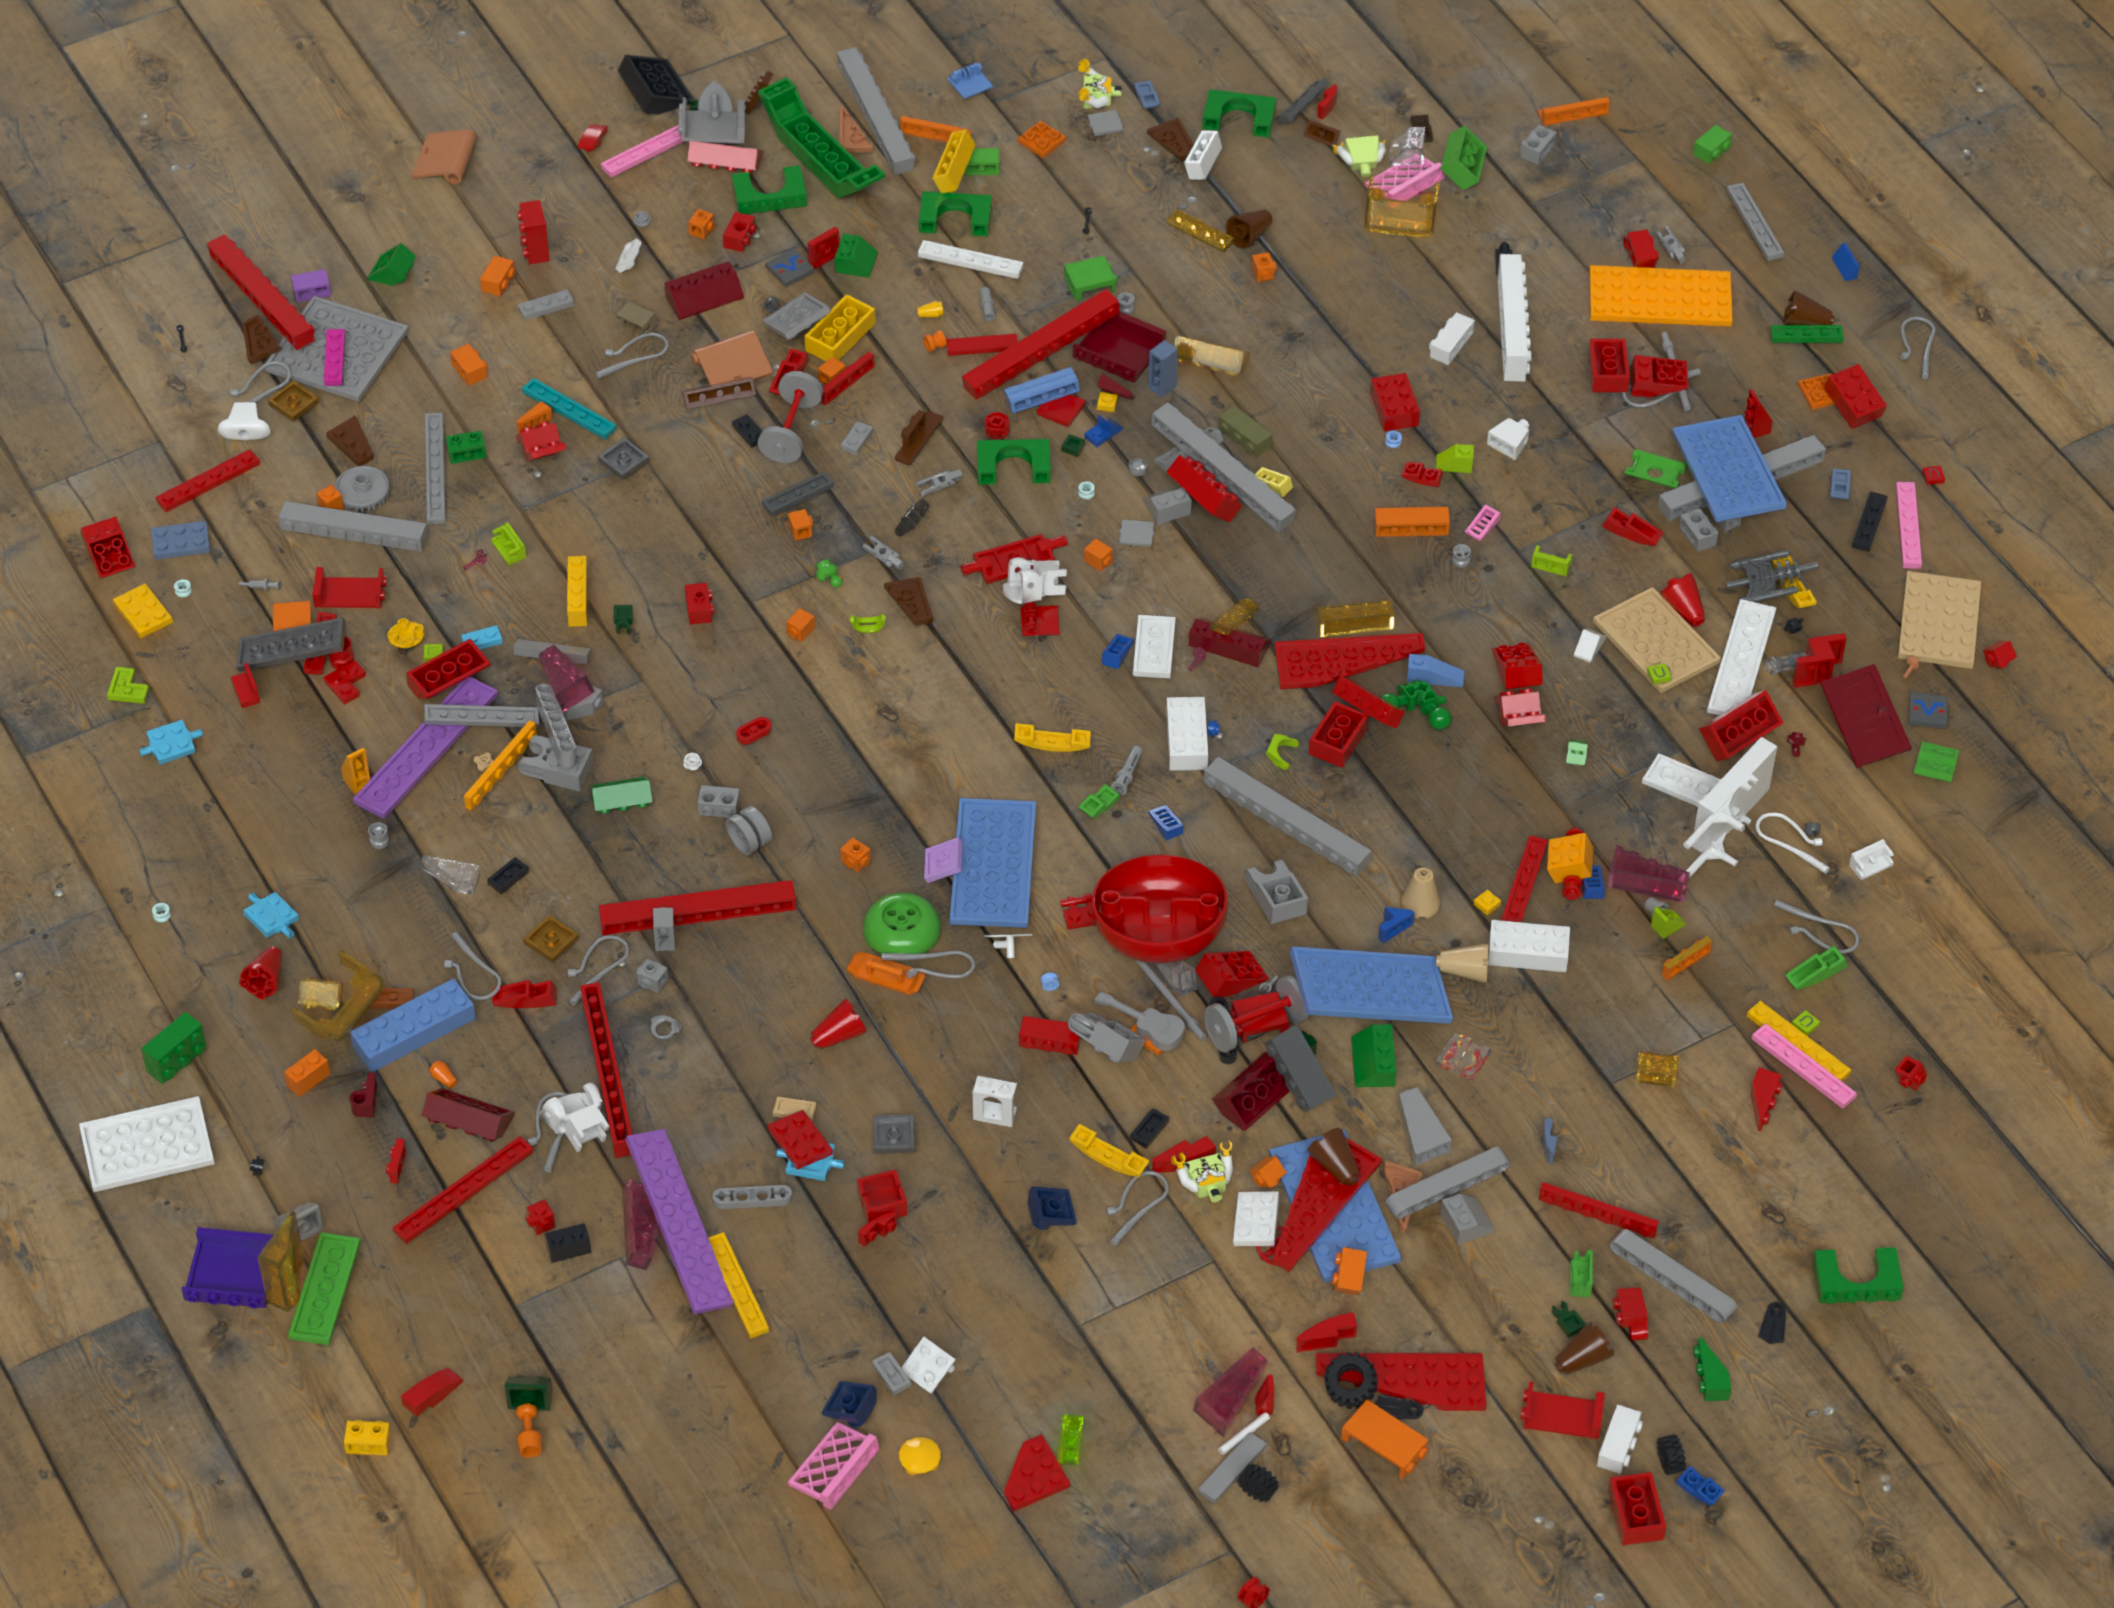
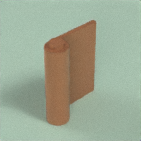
[411,129,478,184]
[691,330,773,385]

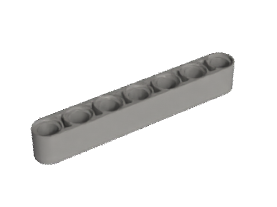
[536,684,576,768]
[1385,1146,1511,1219]
[1609,1229,1737,1323]

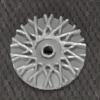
[335,466,390,513]

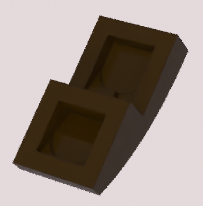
[1410,115,1433,143]

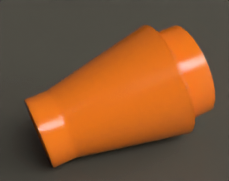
[429,1060,458,1089]

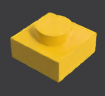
[1097,392,1118,412]
[1473,889,1501,916]

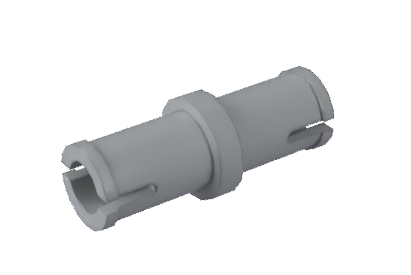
[979,287,995,321]

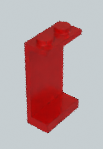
[312,567,387,608]
[1520,1382,1605,1439]

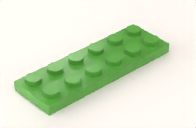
[288,1232,361,1345]

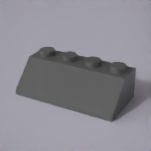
[1265,1025,1337,1113]

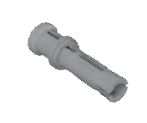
[1111,745,1143,795]

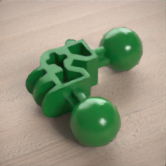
[1380,679,1452,730]

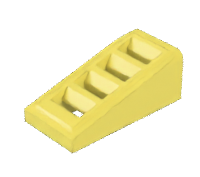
[1255,467,1293,497]

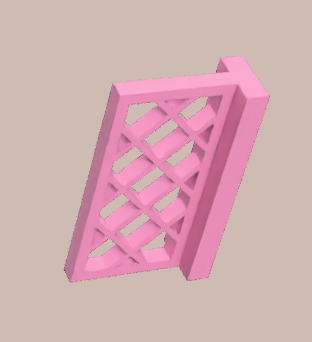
[1365,152,1445,209]
[788,1422,880,1510]

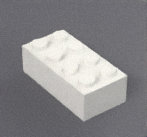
[1166,697,1208,770]
[1488,920,1570,972]

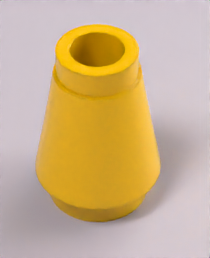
[917,300,944,318]

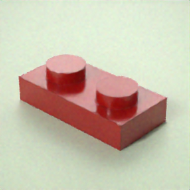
[386,1138,407,1184]

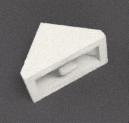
[1574,629,1606,663]

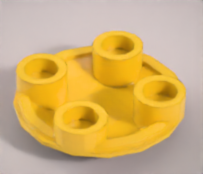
[387,618,424,648]
[899,1437,941,1475]

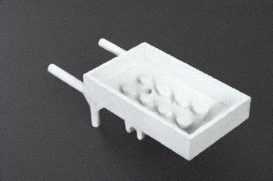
[1677,737,1777,885]

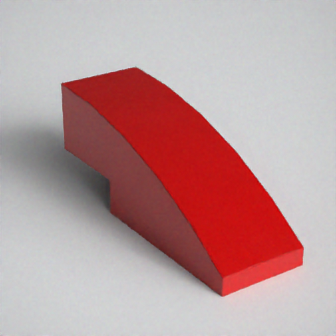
[769,348,809,396]
[1602,507,1664,546]
[492,980,557,1008]
[1152,1136,1216,1173]
[1296,1312,1357,1352]
[401,1368,463,1417]

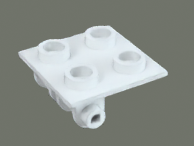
[902,1337,956,1394]

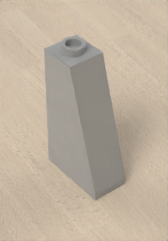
[1398,1087,1452,1166]

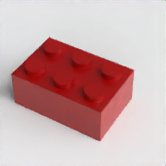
[517,200,550,265]
[1588,339,1630,392]
[1824,364,1887,429]
[1370,373,1420,432]
[1309,701,1369,768]
[1608,1472,1666,1546]

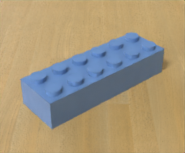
[350,979,476,1072]

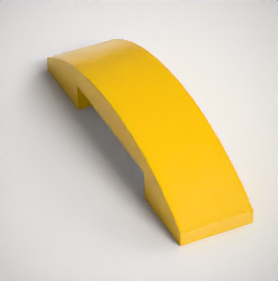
[1772,555,1817,608]
[1014,723,1091,752]
[1069,1124,1150,1177]

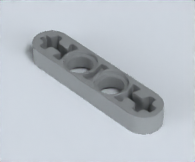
[712,1185,792,1209]

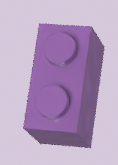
[291,269,331,303]

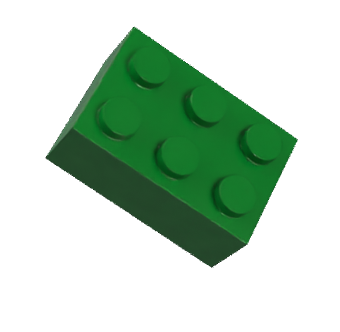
[141,1012,207,1084]

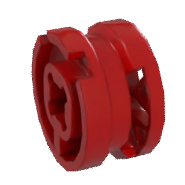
[984,412,1010,439]
[1237,1577,1270,1608]

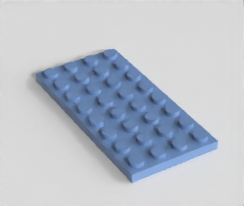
[1672,415,1787,522]
[950,798,1036,928]
[1289,947,1453,1024]
[1269,1129,1402,1283]

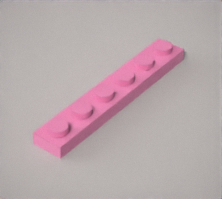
[601,125,684,178]
[1896,482,1922,569]
[1752,1023,1857,1109]

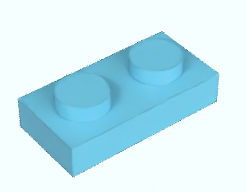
[461,625,503,650]

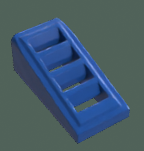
[1102,634,1134,669]
[1149,805,1183,840]
[1582,866,1605,899]

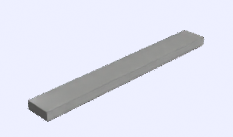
[425,412,446,525]

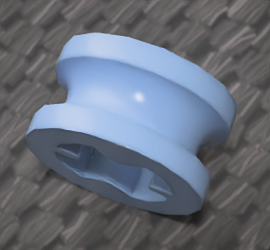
[1385,431,1402,448]
[1040,972,1059,991]

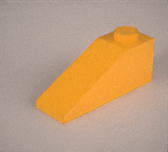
[341,747,370,794]

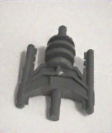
[1726,550,1819,605]

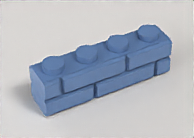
[1004,367,1080,414]

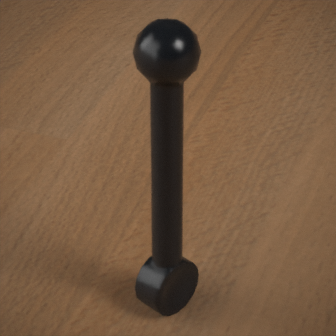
[1083,207,1092,234]
[176,325,187,352]

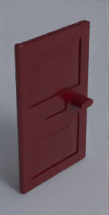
[1820,664,1912,768]

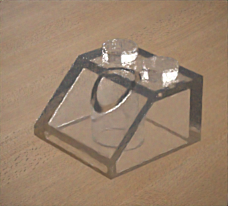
[1389,127,1426,165]

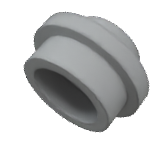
[633,211,651,227]

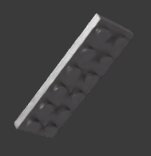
[236,617,346,672]

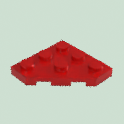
[1004,1434,1070,1512]

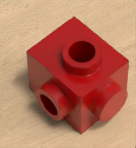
[1983,640,2017,669]
[1894,1055,1928,1090]
[525,1199,556,1236]

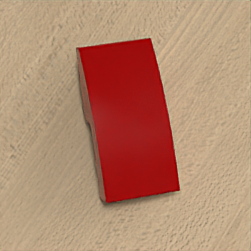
[1317,84,1338,120]
[578,124,608,151]
[1401,462,1443,487]
[858,1211,897,1247]

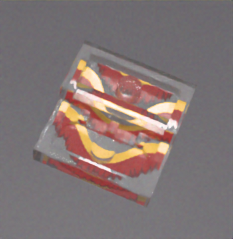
[1436,1033,1491,1081]

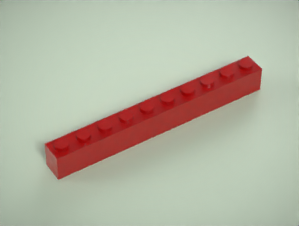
[207,234,315,350]
[962,289,1120,400]
[599,880,796,936]
[580,982,632,1158]

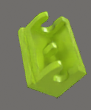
[491,522,526,566]
[1531,545,1573,577]

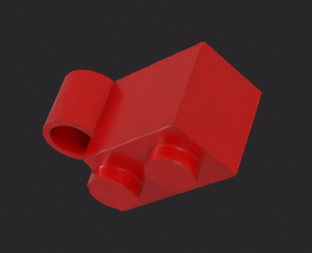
[1623,229,1659,268]
[1612,1287,1648,1341]

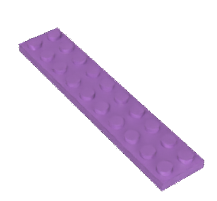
[353,677,498,819]
[626,1129,734,1315]

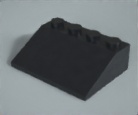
[617,55,693,115]

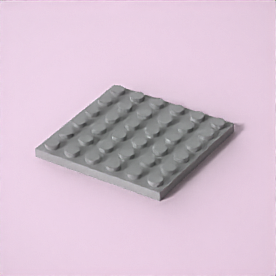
[264,296,409,402]

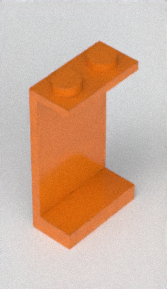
[1341,1400,1429,1479]

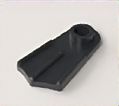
[1758,1302,1786,1344]
[1375,1395,1424,1419]

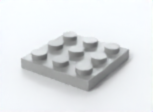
[762,292,831,340]

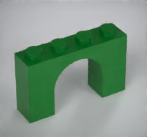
[1202,89,1277,138]
[732,165,807,214]
[919,191,992,237]
[977,439,1051,485]
[1812,1247,1904,1304]

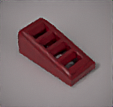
[1097,374,1135,400]

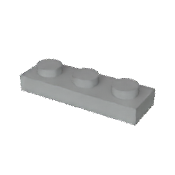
[518,289,574,321]

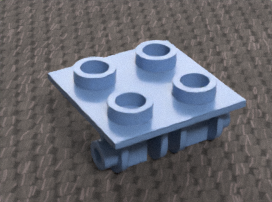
[947,62,993,99]

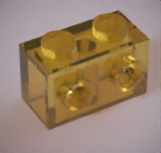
[298,978,343,1010]
[1635,1051,1679,1088]

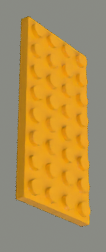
[1589,265,1733,327]

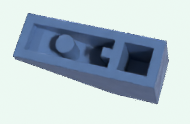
[1407,654,1464,687]

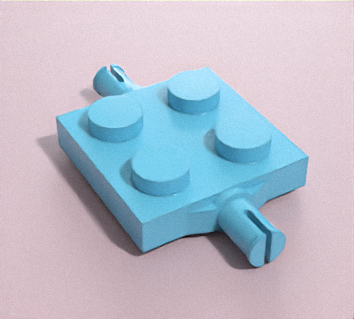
[139,720,203,765]
[243,892,299,939]
[776,1143,845,1181]

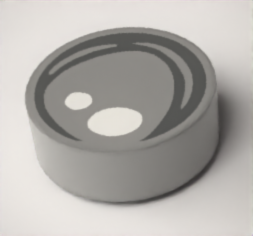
[1129,459,1147,476]

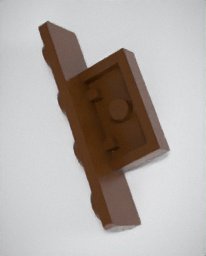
[895,410,943,465]

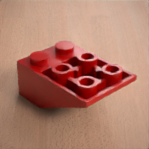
[1630,355,1688,398]
[81,516,136,579]
[1492,642,1543,689]
[1195,951,1269,998]

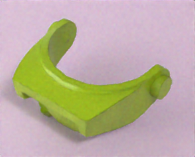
[849,614,886,633]
[1266,734,1300,770]

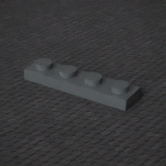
[1276,78,1328,125]
[762,471,834,517]

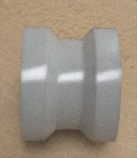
[1117,292,1135,314]
[1452,544,1471,567]

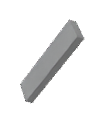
[1198,1432,1267,1504]

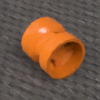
[923,330,947,352]

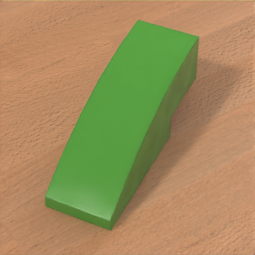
[1785,946,1848,990]

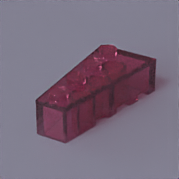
[538,645,595,712]
[623,1179,659,1270]
[1193,1347,1268,1438]

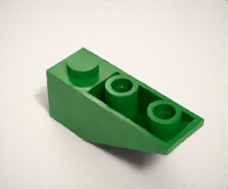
[1693,1337,1731,1401]

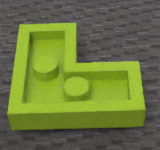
[107,667,149,704]

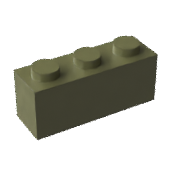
[1218,406,1272,457]

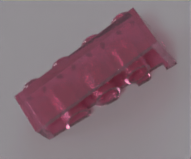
[1608,845,1690,902]

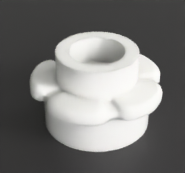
[683,753,702,770]

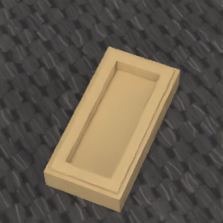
[773,1096,817,1122]

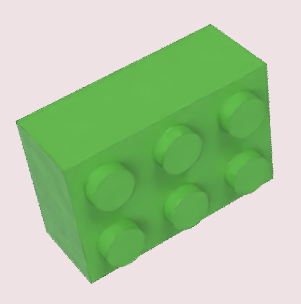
[1441,125,1487,190]

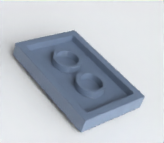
[151,521,210,560]

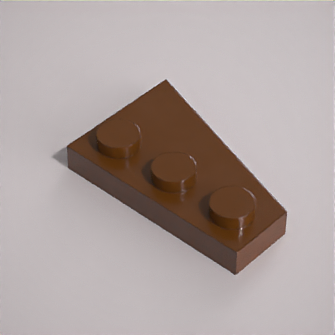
[745,71,773,115]
[1147,118,1194,162]
[242,315,282,364]
[326,416,374,466]
[884,577,933,625]

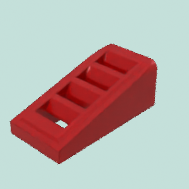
[1255,1374,1274,1415]

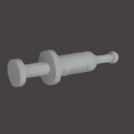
[238,579,281,591]

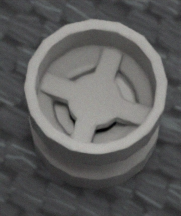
[368,822,389,849]

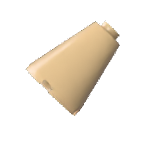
[1402,868,1440,919]
[1436,944,1489,983]

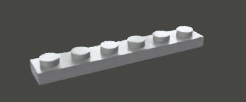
[1726,183,1784,261]
[424,704,539,728]

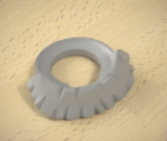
[651,1015,683,1040]

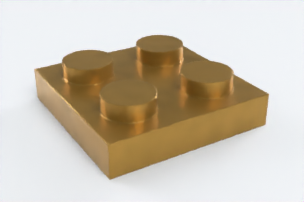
[268,380,319,422]
[523,915,579,963]

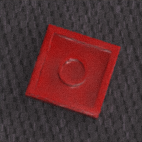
[808,227,840,270]
[1037,395,1086,427]

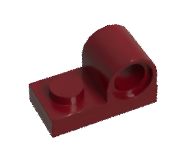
[349,1073,377,1117]

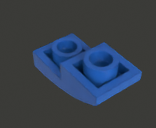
[1675,1466,1725,1506]

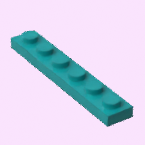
[522,378,617,440]

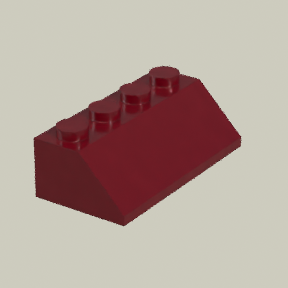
[664,261,744,320]
[1189,618,1272,668]
[1212,1051,1290,1131]
[422,1088,515,1141]

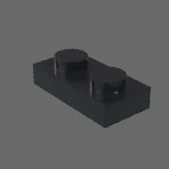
[732,414,762,448]
[487,857,529,894]
[1130,1108,1169,1149]

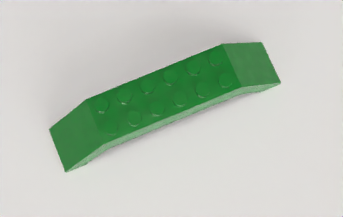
[758,77,885,198]

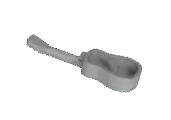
[1095,992,1185,1051]

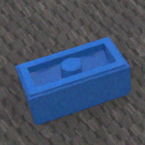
[1832,243,1860,281]

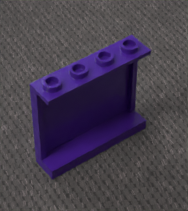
[182,1227,281,1308]

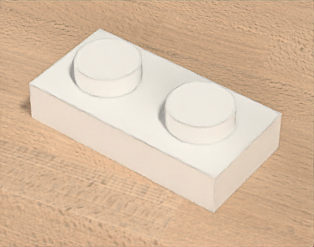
[615,238,642,273]

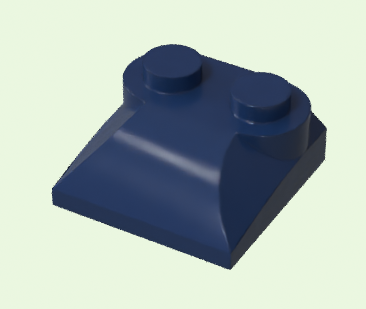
[1028,1186,1077,1230]
[821,1381,877,1427]

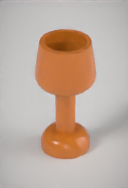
[516,1404,542,1458]

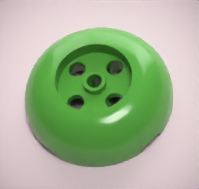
[863,892,941,961]

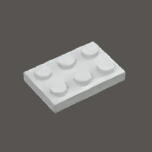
[1233,1192,1280,1246]

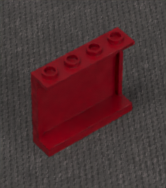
[1073,312,1166,383]

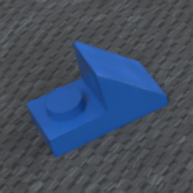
[1084,414,1123,447]
[1378,907,1415,943]

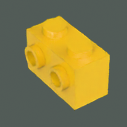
[344,1420,391,1455]

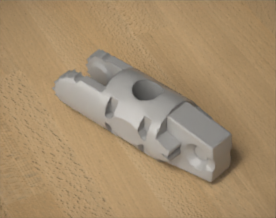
[1655,226,1686,264]
[916,469,963,497]
[862,535,905,571]

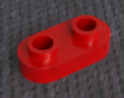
[736,717,771,745]

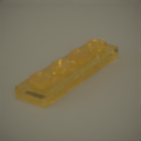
[1167,209,1234,252]
[1210,599,1259,635]

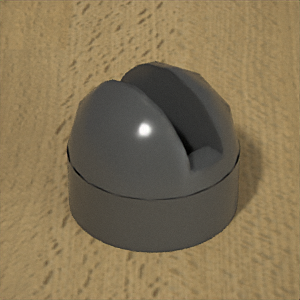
[764,297,779,312]
[1805,823,1821,837]

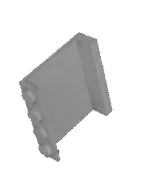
[679,98,745,143]

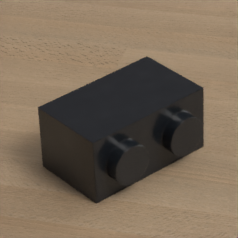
[545,1223,591,1263]

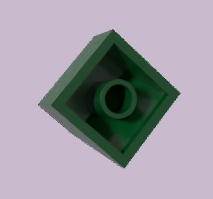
[505,1376,552,1411]

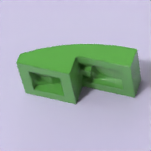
[1078,784,1120,819]

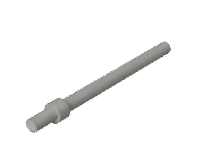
[1661,332,1691,411]
[1135,960,1207,1041]

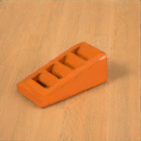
[516,401,552,434]

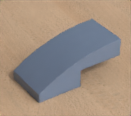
[1134,80,1160,109]
[1830,468,1851,500]
[1543,1117,1558,1164]

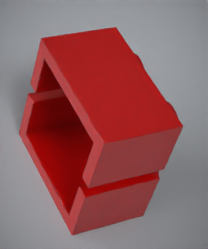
[857,1169,907,1223]

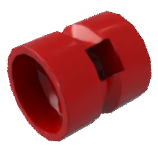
[329,636,354,669]

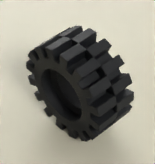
[1656,1434,1686,1475]
[1237,1463,1279,1502]

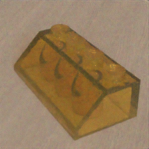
[1174,335,1250,376]
[1313,599,1395,637]

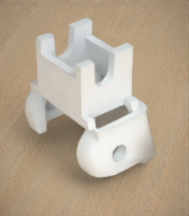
[1003,557,1067,604]
[540,1083,609,1152]

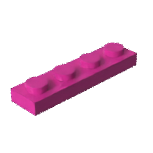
[324,329,345,386]

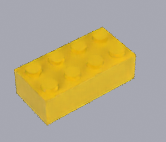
[804,294,876,362]

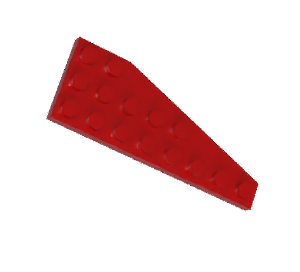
[1274,633,1425,689]
[1273,1129,1382,1273]
[1316,1353,1486,1411]

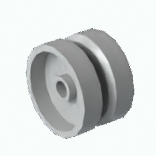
[725,806,772,855]

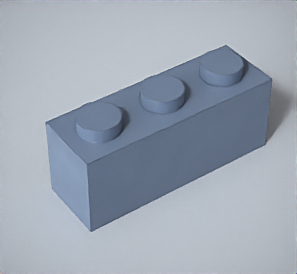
[1149,340,1178,398]

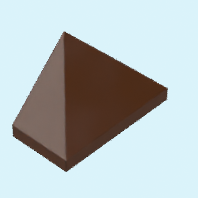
[1303,119,1341,146]

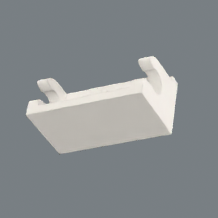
[1849,839,1894,880]

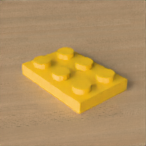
[113,583,173,639]

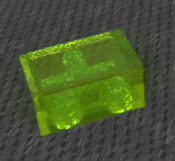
[1058,1414,1084,1466]

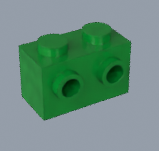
[445,430,486,464]

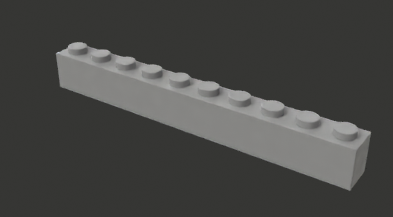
[837,47,916,175]
[1151,403,1296,532]
[1658,435,1826,522]
[1204,757,1372,877]

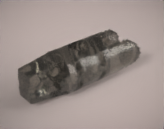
[895,498,930,536]

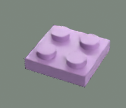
[924,837,963,883]

